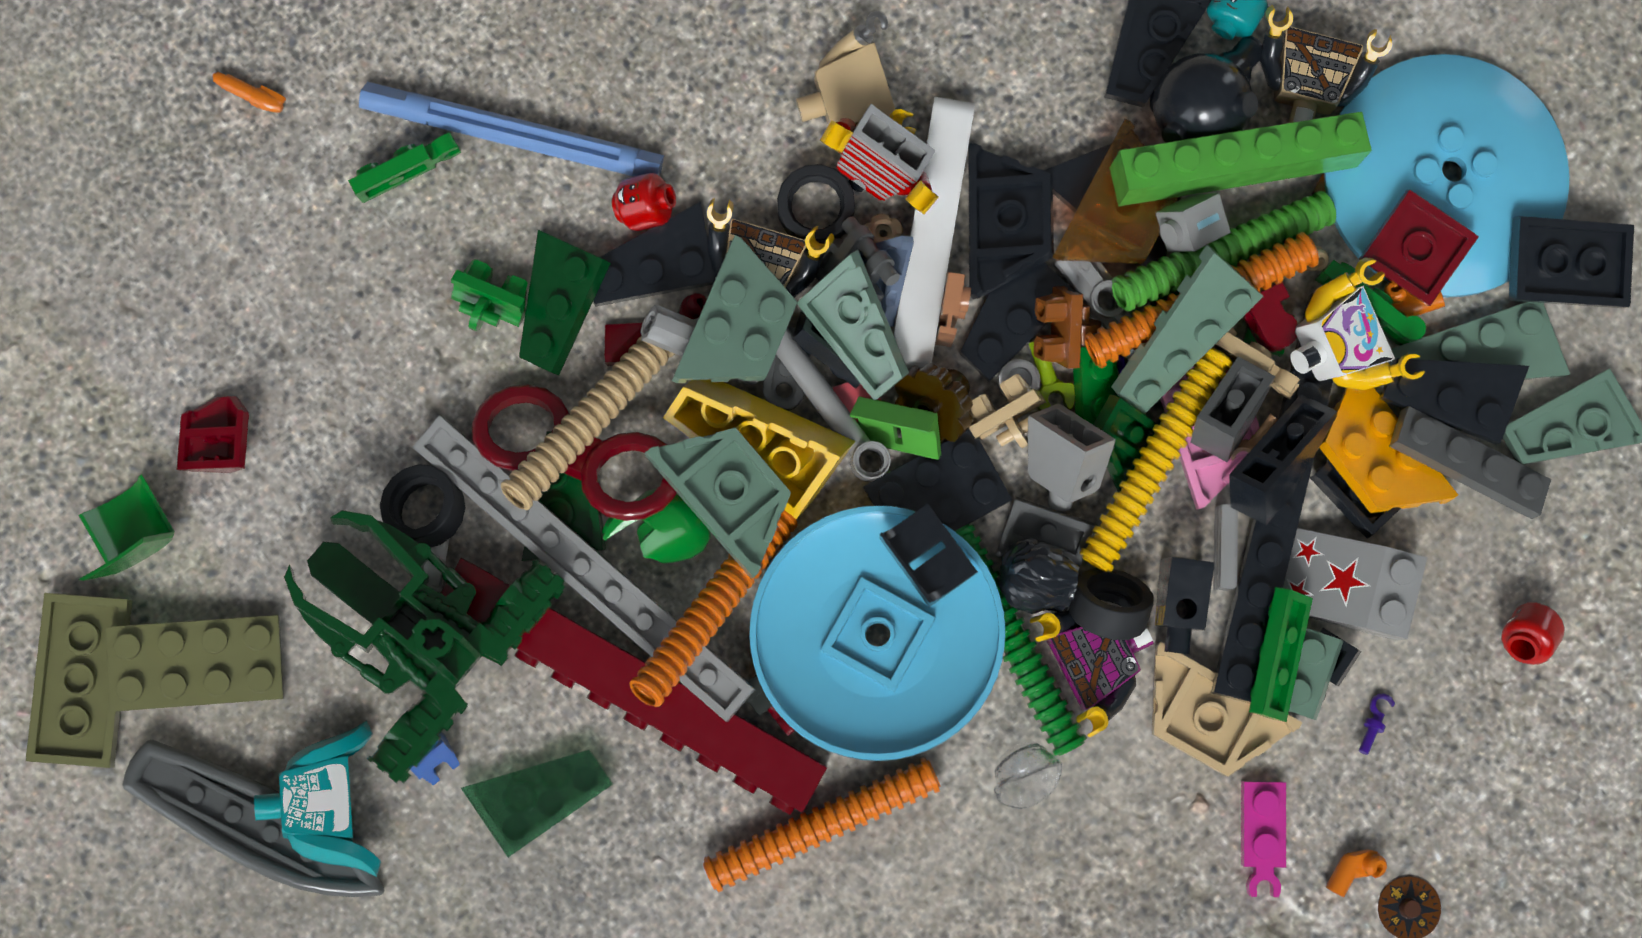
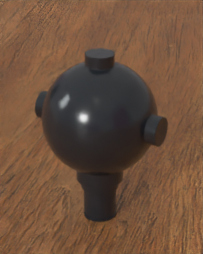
[1150,36,1263,143]

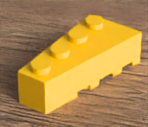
[663,379,856,519]

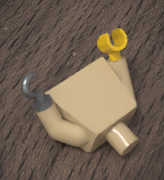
[796,11,916,134]

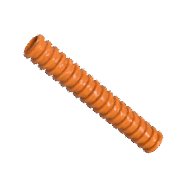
[1084,232,1319,368]
[629,510,798,707]
[703,757,941,892]

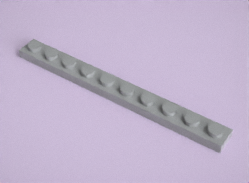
[413,415,756,722]

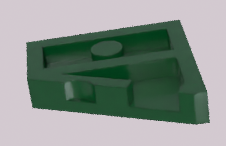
[1093,394,1158,493]

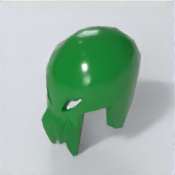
[602,487,711,564]

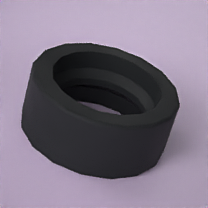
[777,164,855,244]
[380,464,466,548]
[1069,568,1154,640]

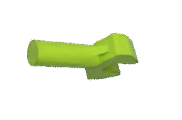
[1029,341,1075,411]

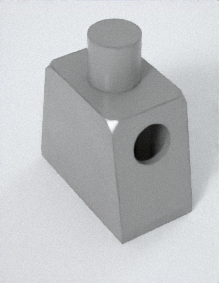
[1028,403,1115,511]

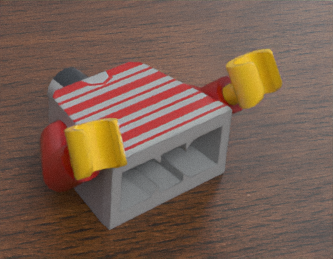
[820,104,939,215]

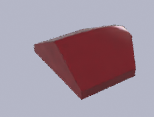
[176,396,249,473]

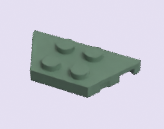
[672,235,798,383]
[644,428,791,579]

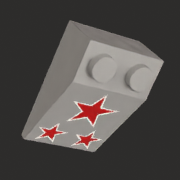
[1283,528,1427,641]

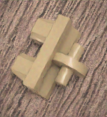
[968,374,1046,449]

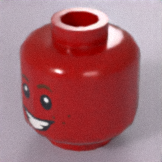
[612,173,676,231]
[1501,602,1565,665]

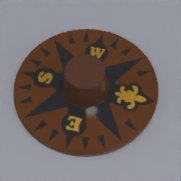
[1378,876,1441,938]

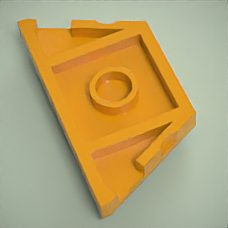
[1319,388,1458,513]

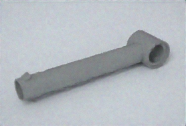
[776,328,891,481]

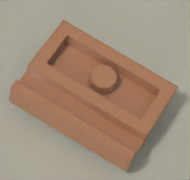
[935,272,971,347]

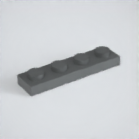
[1389,406,1551,519]

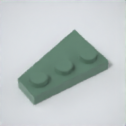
[797,250,909,400]
[1503,368,1642,465]

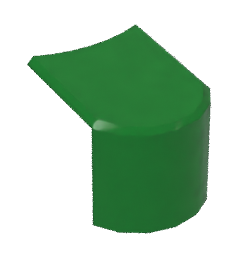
[78,474,175,581]

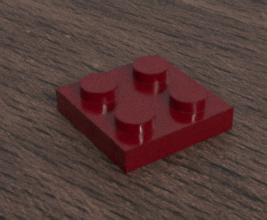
[1359,190,1479,306]

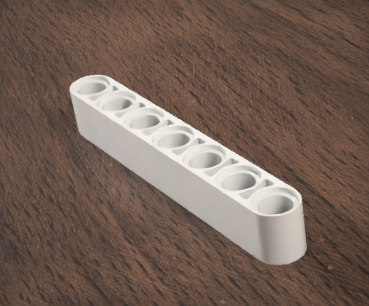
[894,97,975,369]

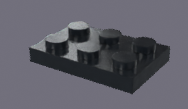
[1508,216,1634,308]
[863,429,1012,531]

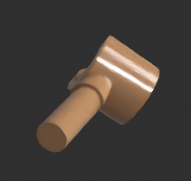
[1231,413,1278,461]

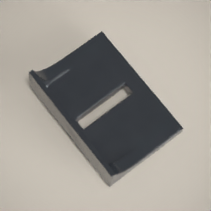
[879,504,978,607]

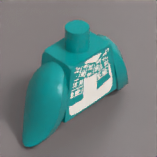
[254,720,381,877]

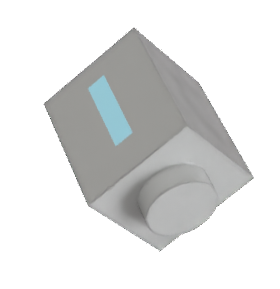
[1155,193,1231,251]

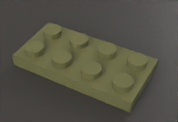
[26,593,133,768]
[105,615,284,712]

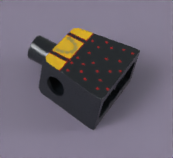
[1155,557,1215,655]

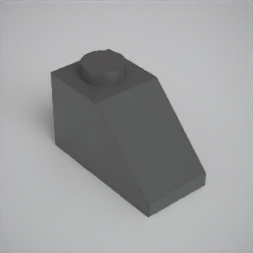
[1190,356,1275,462]

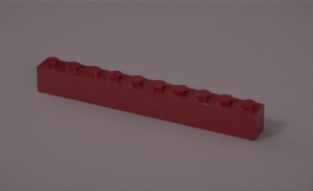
[441,558,827,815]

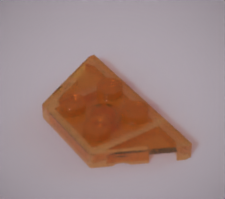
[1052,118,1178,263]

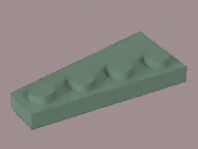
[1112,245,1263,414]

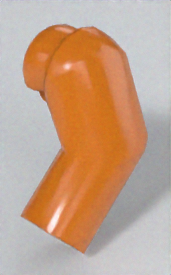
[1384,282,1445,317]
[1325,849,1387,898]

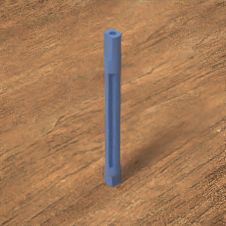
[359,81,664,177]

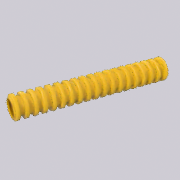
[1079,348,1233,572]

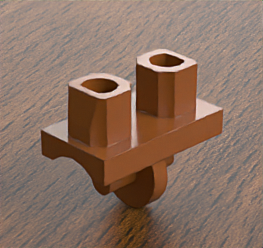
[1033,286,1101,369]

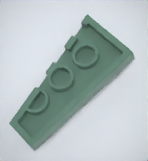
[1389,302,1570,380]

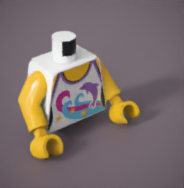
[1291,258,1425,390]

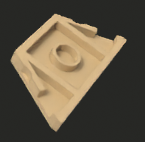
[1152,642,1303,777]

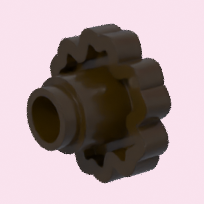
[894,363,973,443]

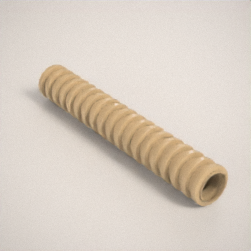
[501,336,675,510]

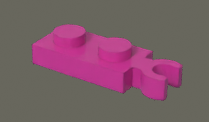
[1241,781,1286,898]

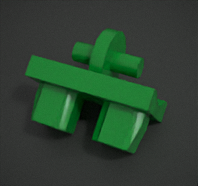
[451,259,528,332]

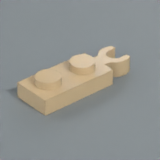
[1212,328,1300,399]

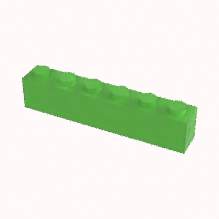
[1109,112,1372,207]

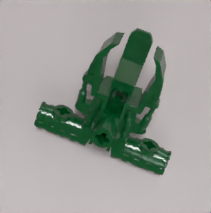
[284,510,565,784]

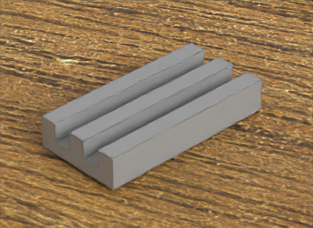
[1213,504,1238,591]

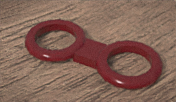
[472,384,677,521]

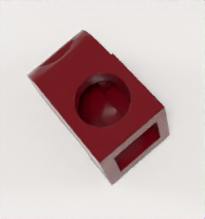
[1243,282,1298,353]

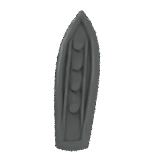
[122,740,385,897]

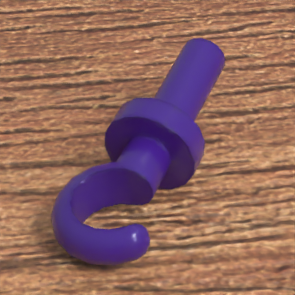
[1358,693,1395,755]

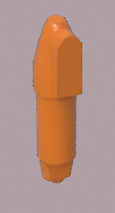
[212,72,286,113]

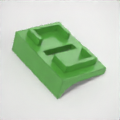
[850,397,941,460]

